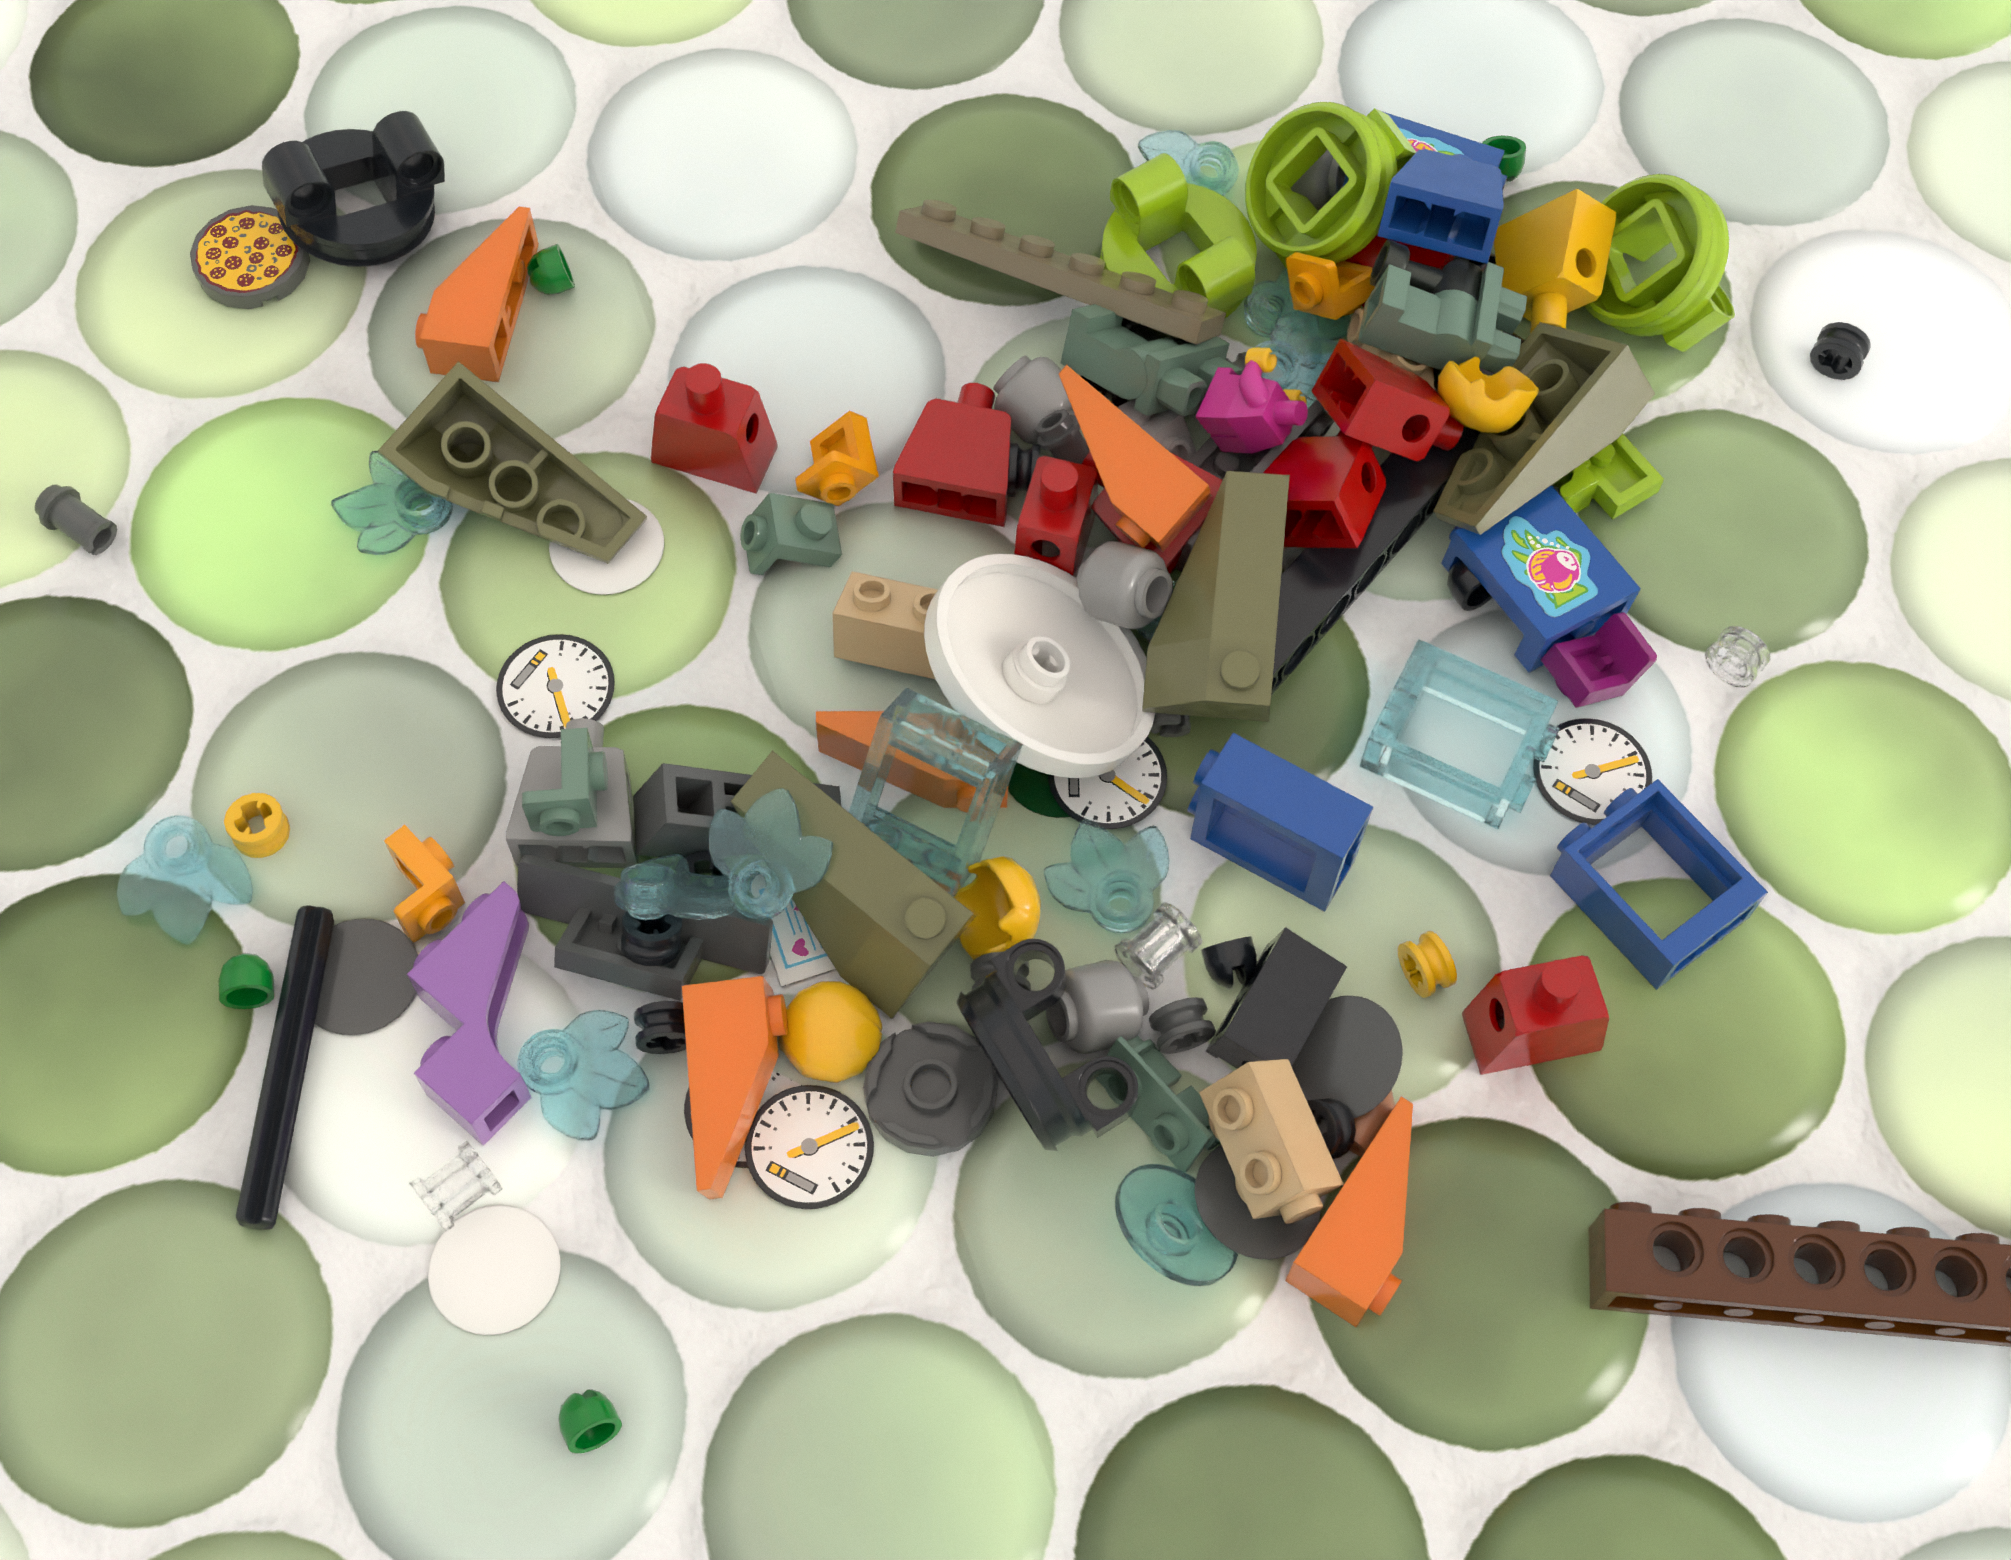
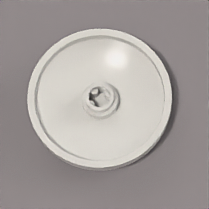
[924,554,1155,778]

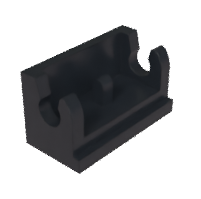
[1206,927,1347,1069]

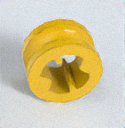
[224,793,290,858]
[1398,931,1457,998]

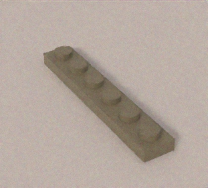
[895,200,1226,344]

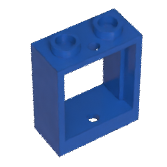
[1188,733,1373,912]
[1550,779,1768,990]

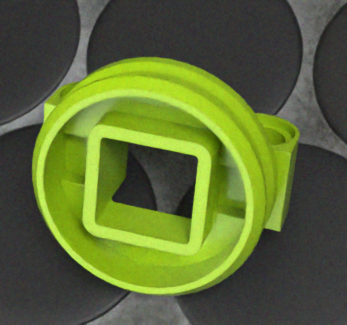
[1245,102,1416,268]
[1100,153,1257,318]
[1585,174,1735,352]

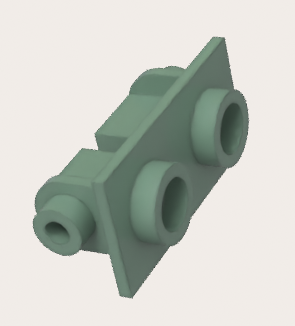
[1096,1036,1220,1174]

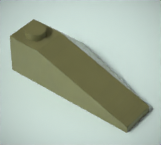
[1433,322,1655,535]
[378,361,647,564]
[1142,471,1290,722]
[731,750,976,1019]

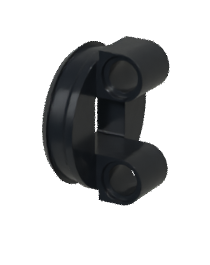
[262,111,445,267]
[956,939,1138,1151]

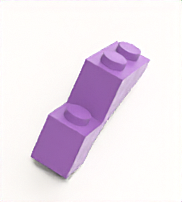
[407,881,532,1146]

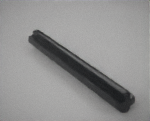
[236,905,334,1230]

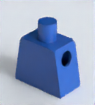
[1378,149,1504,264]

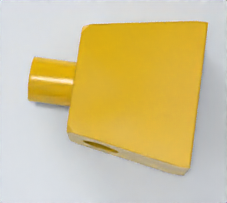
[1494,189,1616,334]

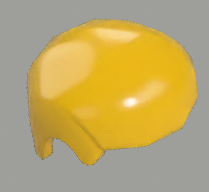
[1438,356,1539,433]
[953,856,1041,960]
[778,981,882,1083]

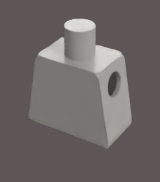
[506,718,639,868]

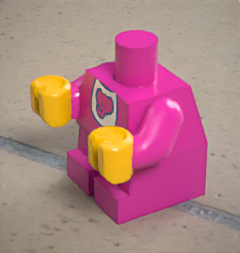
[1195,347,1308,454]

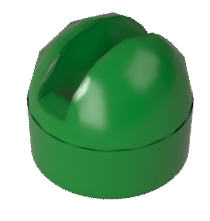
[1482,135,1526,182]
[527,244,575,295]
[218,953,275,1009]
[558,1389,622,1454]

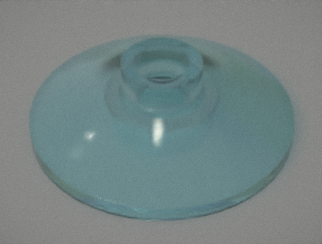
[1115,1164,1238,1286]

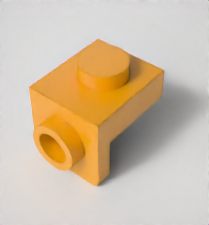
[1286,252,1375,320]
[795,411,879,507]
[384,824,465,942]

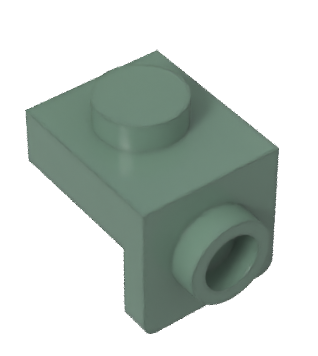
[740,493,842,575]
[522,727,608,836]

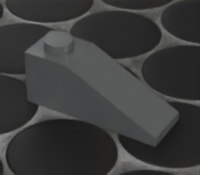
[633,763,842,860]

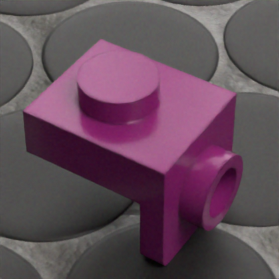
[1541,612,1657,708]

